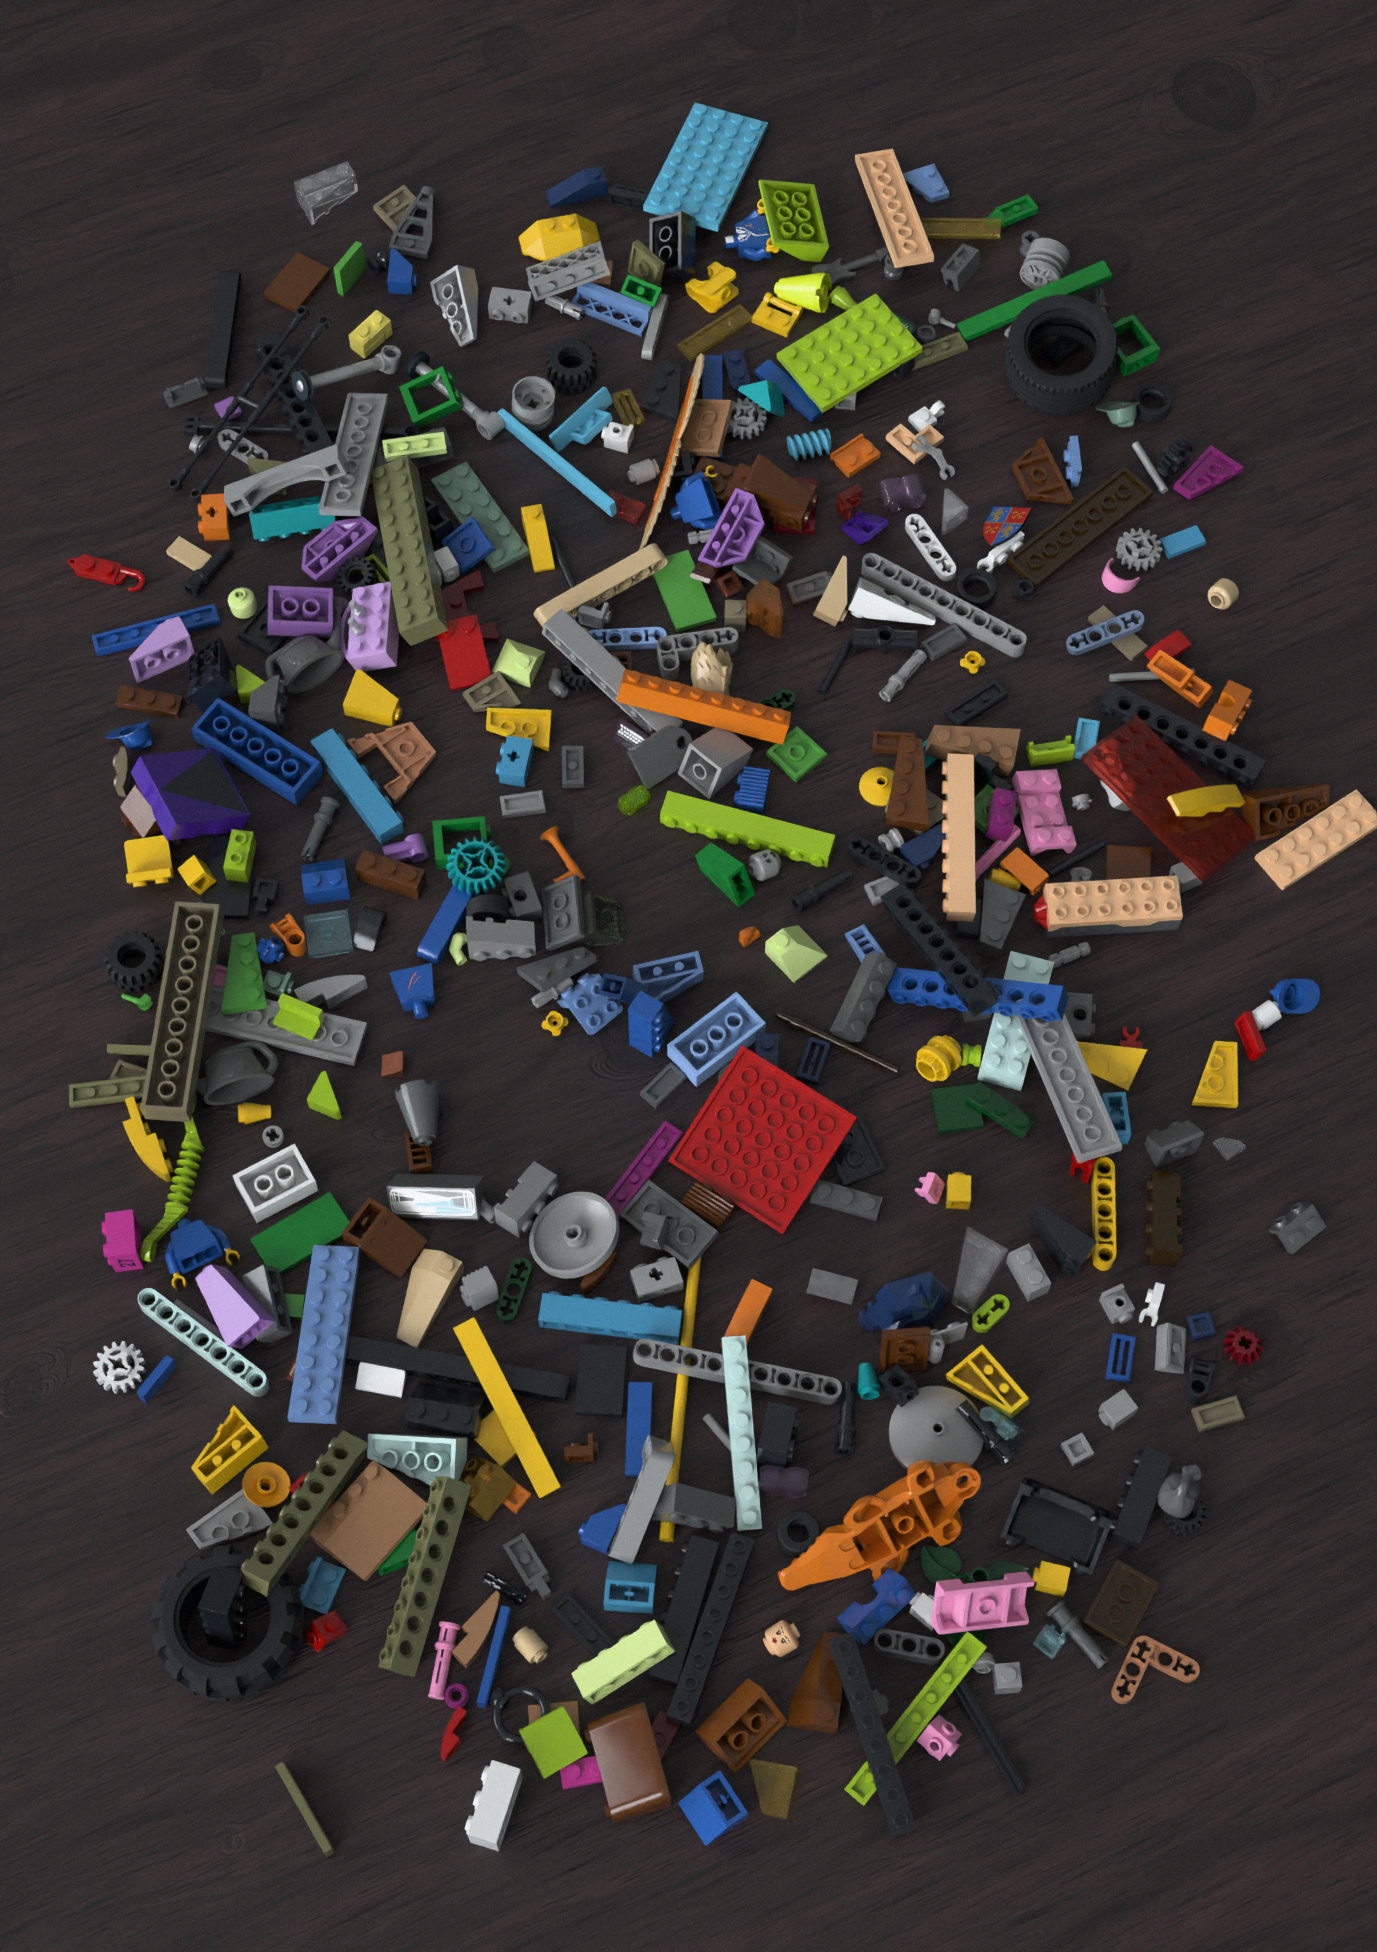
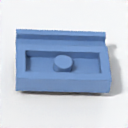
[1063,436,1082,487]

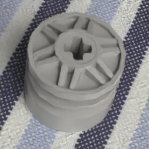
[1020,238,1070,290]
[511,376,555,432]

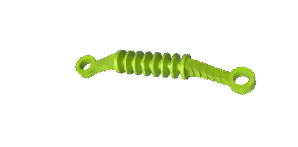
[141,1093,204,1262]

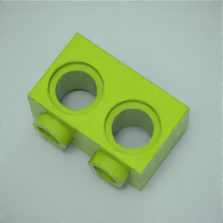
[223,829,257,883]

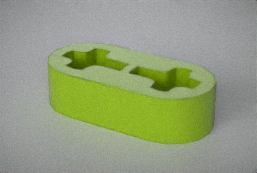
[971,1294,1010,1333]

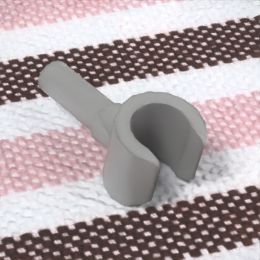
[929,309,956,329]

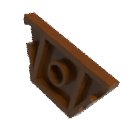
[1012,437,1074,504]

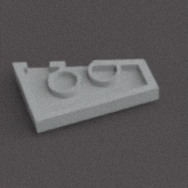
[186,1489,272,1551]

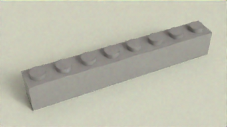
[542,609,683,736]

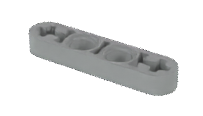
[641,293,669,361]

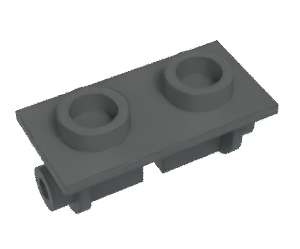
[162,377,208,409]

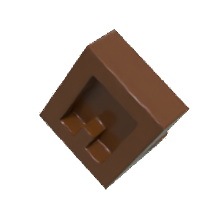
[564,1432,598,1463]

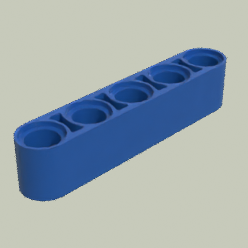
[417,867,483,965]

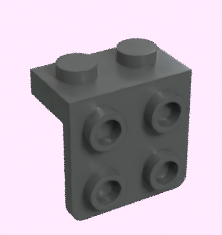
[732,535,793,589]

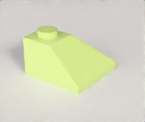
[491,639,546,688]
[765,925,827,983]

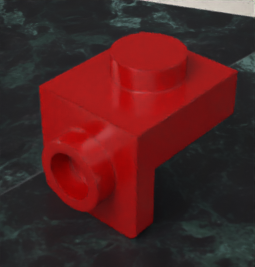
[305,1610,348,1652]

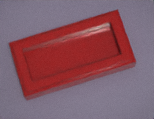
[1235,1011,1267,1061]

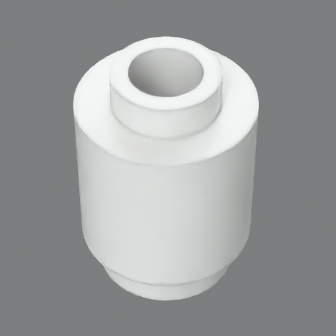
[1251,1000,1282,1031]

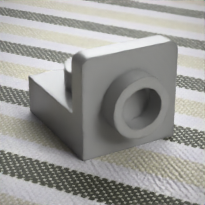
[578,602,612,630]

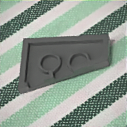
[517,946,597,993]

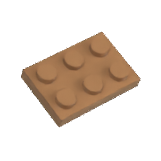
[680,399,734,457]

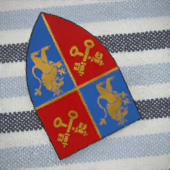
[983,506,1032,548]

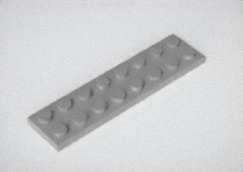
[319,393,389,516]
[206,986,368,1066]
[1015,1001,1122,1163]

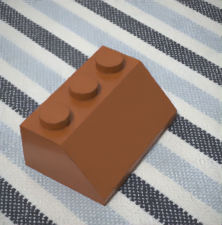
[696,1678,787,1774]

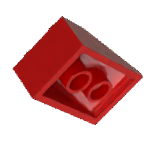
[438,614,491,691]

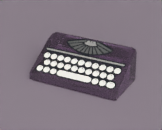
[613,719,650,750]

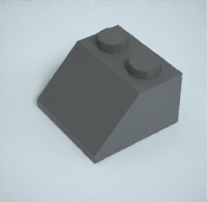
[1144,1120,1204,1168]

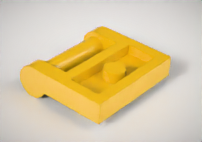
[752,292,804,338]

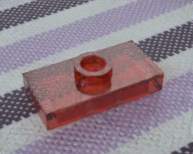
[607,489,647,524]

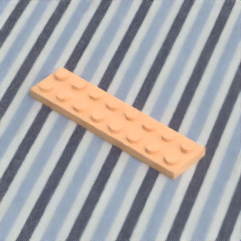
[855,149,934,268]

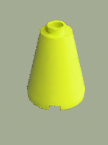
[774,272,832,313]

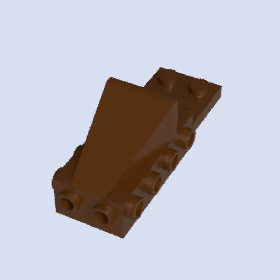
[693,454,819,533]

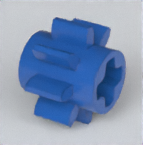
[257,936,285,964]

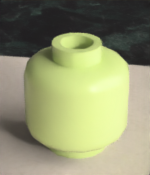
[228,587,258,619]

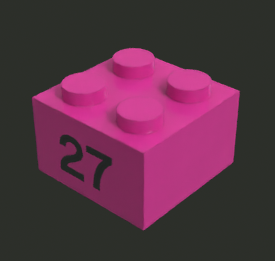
[102,1209,144,1272]

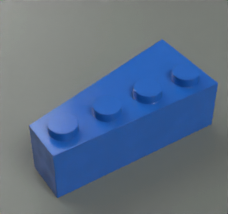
[628,990,676,1058]

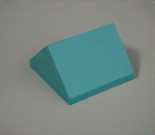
[738,380,785,417]

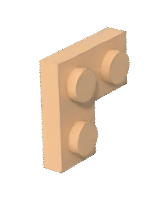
[886,423,944,465]

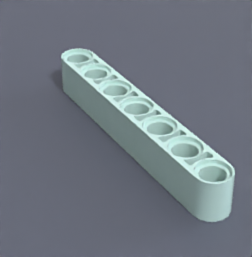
[137,1288,269,1397]

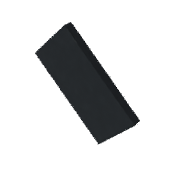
[205,836,257,919]

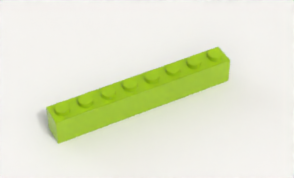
[660,791,835,867]

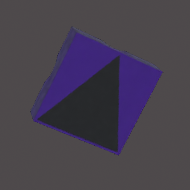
[131,748,251,841]

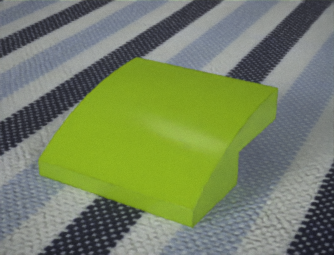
[519,1706,588,1778]

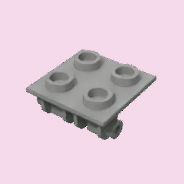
[928,1322,968,1363]

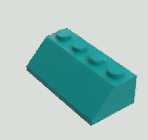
[249,495,336,541]

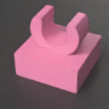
[915,1172,945,1204]

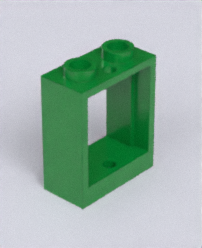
[1113,314,1160,377]
[399,366,463,428]
[432,816,491,870]

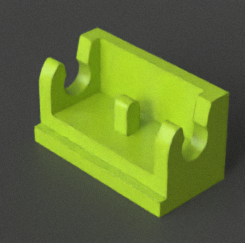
[1026,735,1075,767]

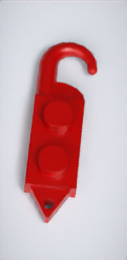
[67,554,146,592]

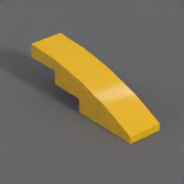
[1167,785,1246,817]

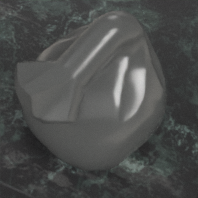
[1157,1464,1202,1518]

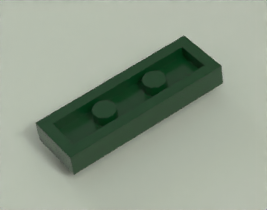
[966,1081,1036,1140]

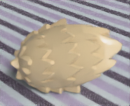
[691,642,733,696]

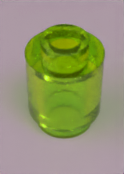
[618,785,650,816]

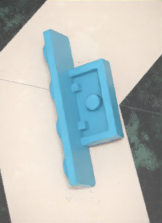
[549,387,613,452]

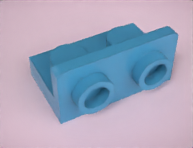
[298,1556,347,1615]

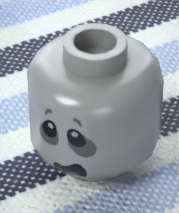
[747,849,781,881]

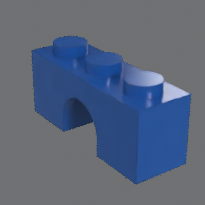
[837,1568,916,1645]

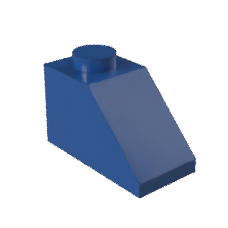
[387,249,417,295]
[578,1504,627,1555]

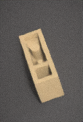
[813,556,848,626]

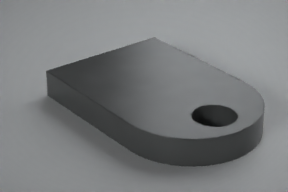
[627,726,693,789]

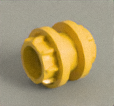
[916,1035,962,1082]

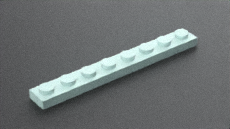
[721,1335,762,1531]

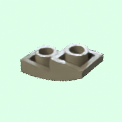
[113,747,131,797]

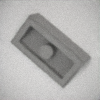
[1155,1323,1186,1374]

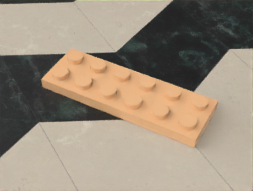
[1255,789,1377,891]

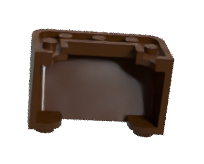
[583,1702,671,1823]

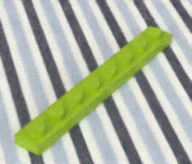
[844,1631,987,1806]

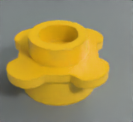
[960,651,985,674]
[542,1011,568,1036]

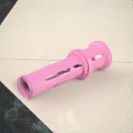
[428,1621,461,1700]

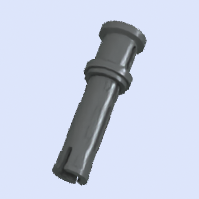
[300,797,340,861]
[1047,1600,1110,1669]

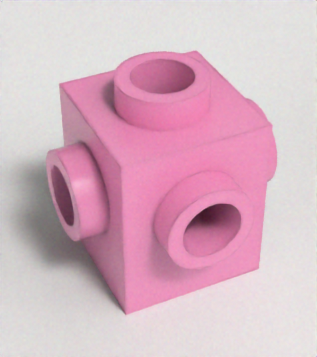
[917,1715,962,1761]

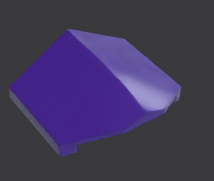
[841,511,889,545]

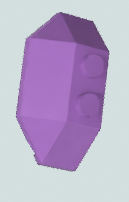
[698,488,765,568]
[302,516,378,582]

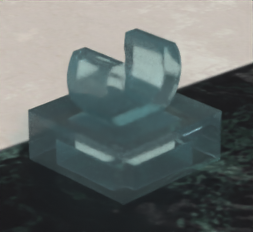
[1033,1624,1066,1659]

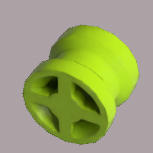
[961,1044,981,1067]

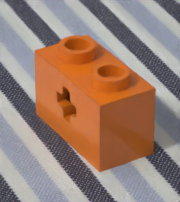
[198,494,230,541]

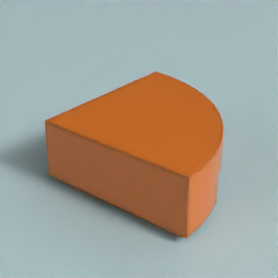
[739,926,761,947]

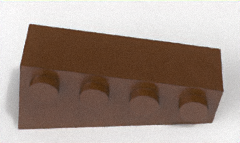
[886,736,929,832]

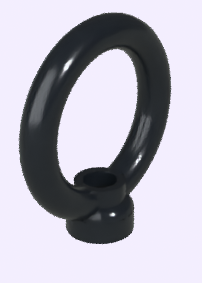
[488,1685,551,1745]

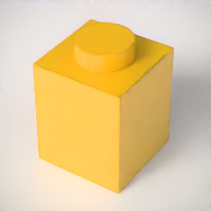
[178,855,216,895]
[946,1172,971,1210]
[1032,1561,1071,1597]

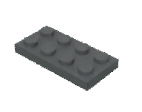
[619,1180,719,1269]

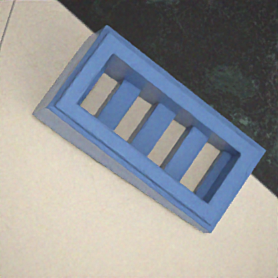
[845,924,886,963]

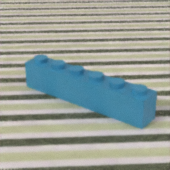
[310,728,404,845]
[538,1291,682,1344]

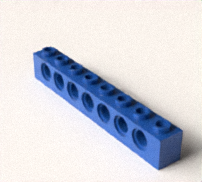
[887,967,1069,1022]

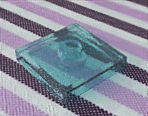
[303,909,353,959]

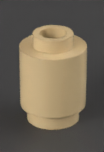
[512,1626,548,1664]

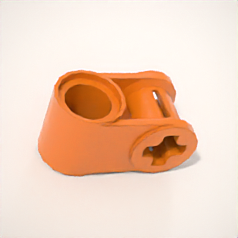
[270,913,308,957]

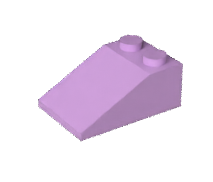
[129,616,194,683]

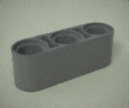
[873,1629,945,1665]

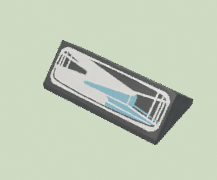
[386,1173,485,1221]

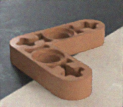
[1111,1636,1200,1704]

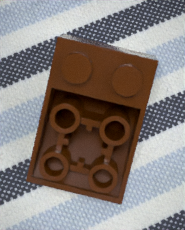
[342,1197,428,1278]

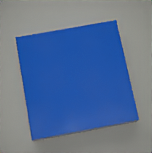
[440,517,496,574]

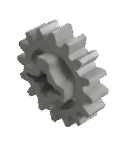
[727,397,767,440]
[1116,528,1162,571]

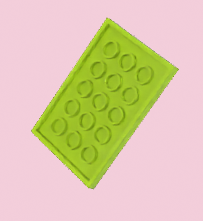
[776,294,923,413]

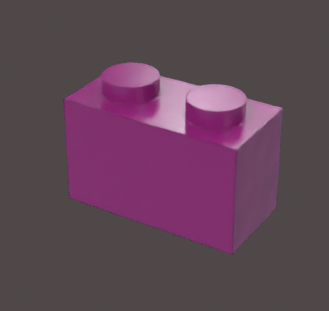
[985,787,1017,842]

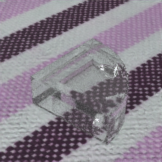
[1213,1137,1246,1161]

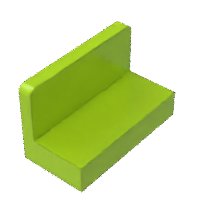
[273,993,325,1041]

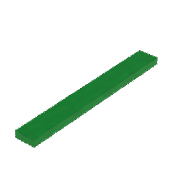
[957,260,1112,342]

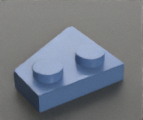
[902,164,950,203]

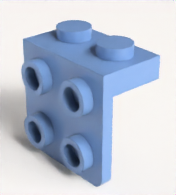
[557,973,623,1035]

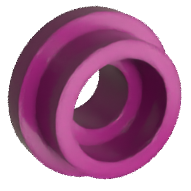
[444,1683,469,1709]

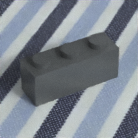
[243,1265,293,1343]

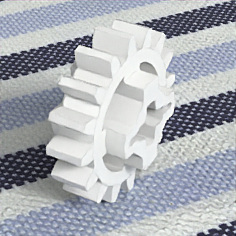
[93,1341,146,1394]

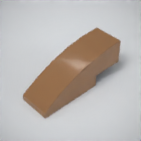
[452,1591,501,1670]

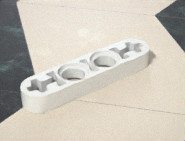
[905,514,956,581]

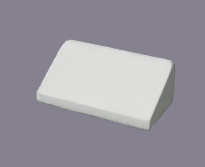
[355,1362,407,1398]

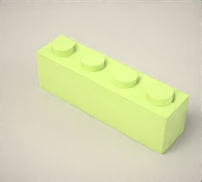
[571,1620,675,1705]

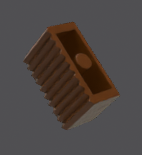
[681,1181,735,1233]

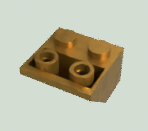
[459,1456,517,1521]

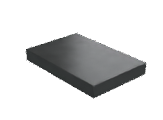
[541,875,586,951]

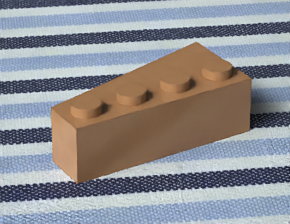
[925,725,1021,777]

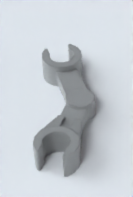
[911,435,955,480]

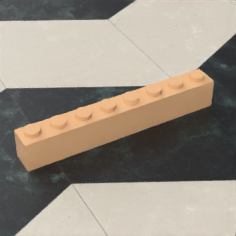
[941,753,976,922]

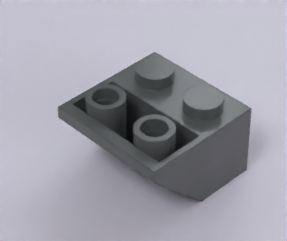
[248,675,287,734]

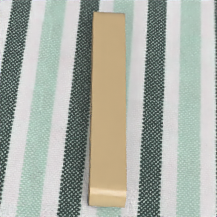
[534,543,668,628]

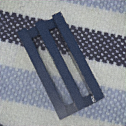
[796,1037,831,1085]

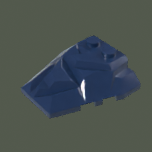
[858,1271,950,1331]

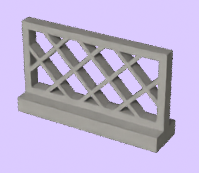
[526,241,610,302]

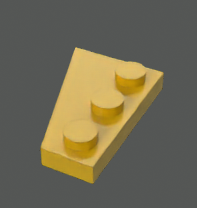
[486,707,552,751]
[1077,1041,1147,1090]
[1192,1041,1238,1108]

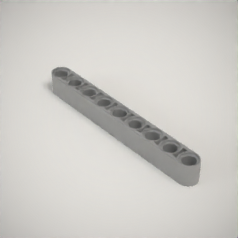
[861,553,1027,657]
[633,1339,842,1405]

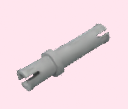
[879,649,927,702]

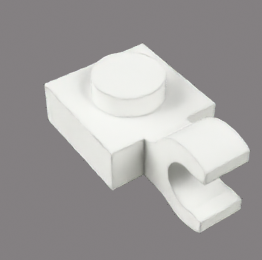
[909,401,945,432]
[1139,1282,1165,1326]

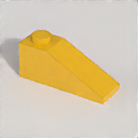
[521,504,555,573]

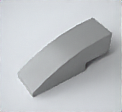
[294,975,368,1009]

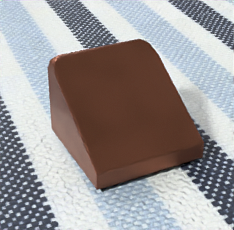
[714,570,744,598]
[381,1051,405,1078]

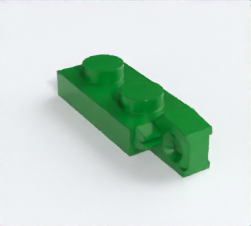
[984,194,1038,231]

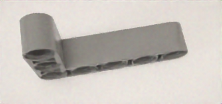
[608,1435,675,1564]

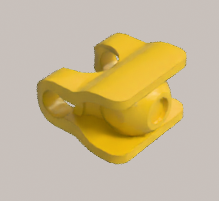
[685,262,739,313]

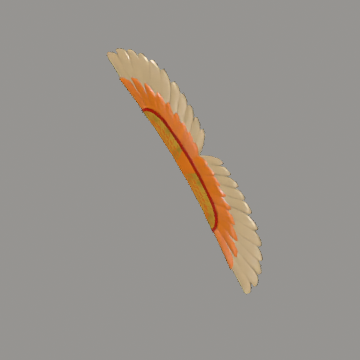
[639,353,705,550]

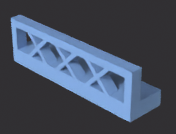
[571,282,652,336]

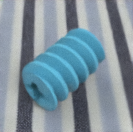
[787,428,831,461]

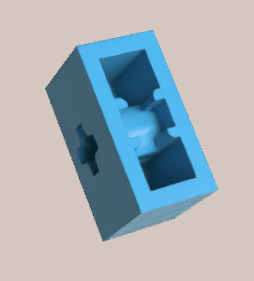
[496,735,534,787]
[1101,1092,1131,1145]

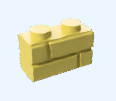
[349,310,393,358]

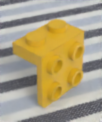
[124,835,174,887]

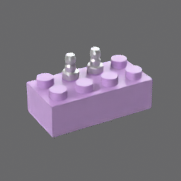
[341,582,399,672]

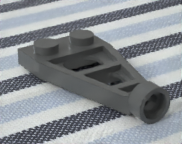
[389,186,436,259]

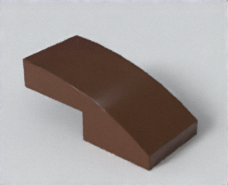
[580,1251,617,1295]

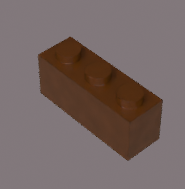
[355,850,427,900]

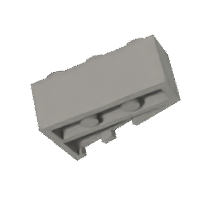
[466,916,536,961]
[494,1161,559,1237]

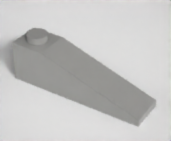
[430,265,478,347]

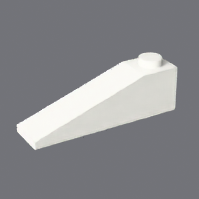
[848,577,936,625]

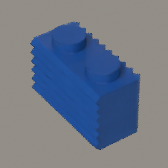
[734,766,770,815]

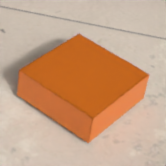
[502,1480,532,1514]

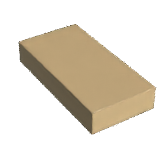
[166,536,212,570]

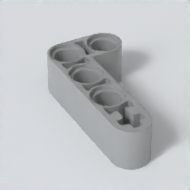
[657,627,738,681]

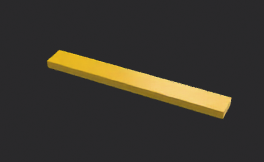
[453,1317,561,1499]

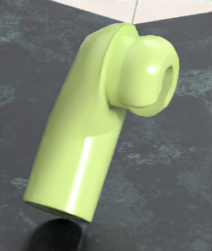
[449,932,467,965]

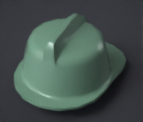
[1096,401,1140,427]

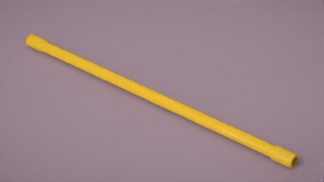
[659,1257,701,1542]

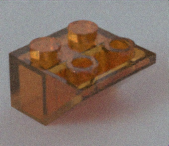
[746,578,783,639]

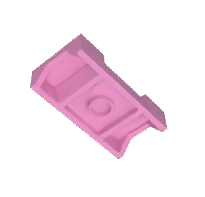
[1011,769,1077,856]
[931,1572,1034,1634]

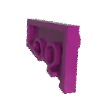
[1173,445,1244,500]

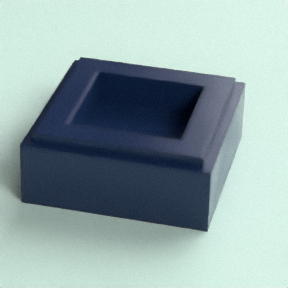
[1186,1311,1216,1341]

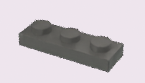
[810,1179,883,1221]

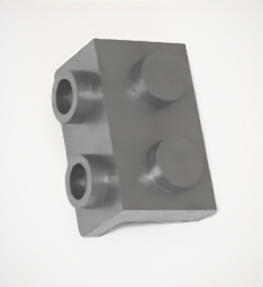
[1268,1202,1327,1254]

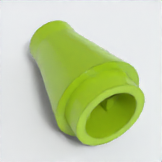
[829,286,857,311]

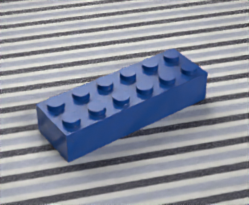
[191,698,323,805]

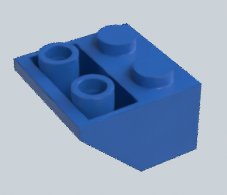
[678,1771,748,1846]

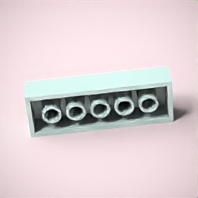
[977,951,1054,1091]

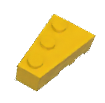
[946,1345,1029,1419]
[191,1405,269,1495]

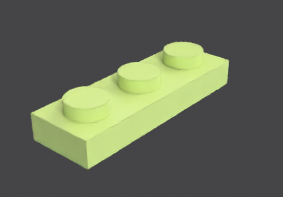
[382,432,447,462]

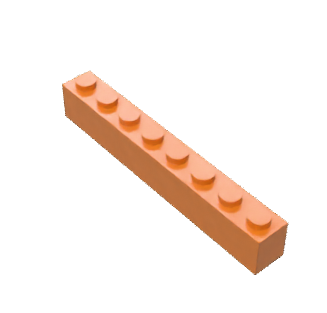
[616,669,791,745]

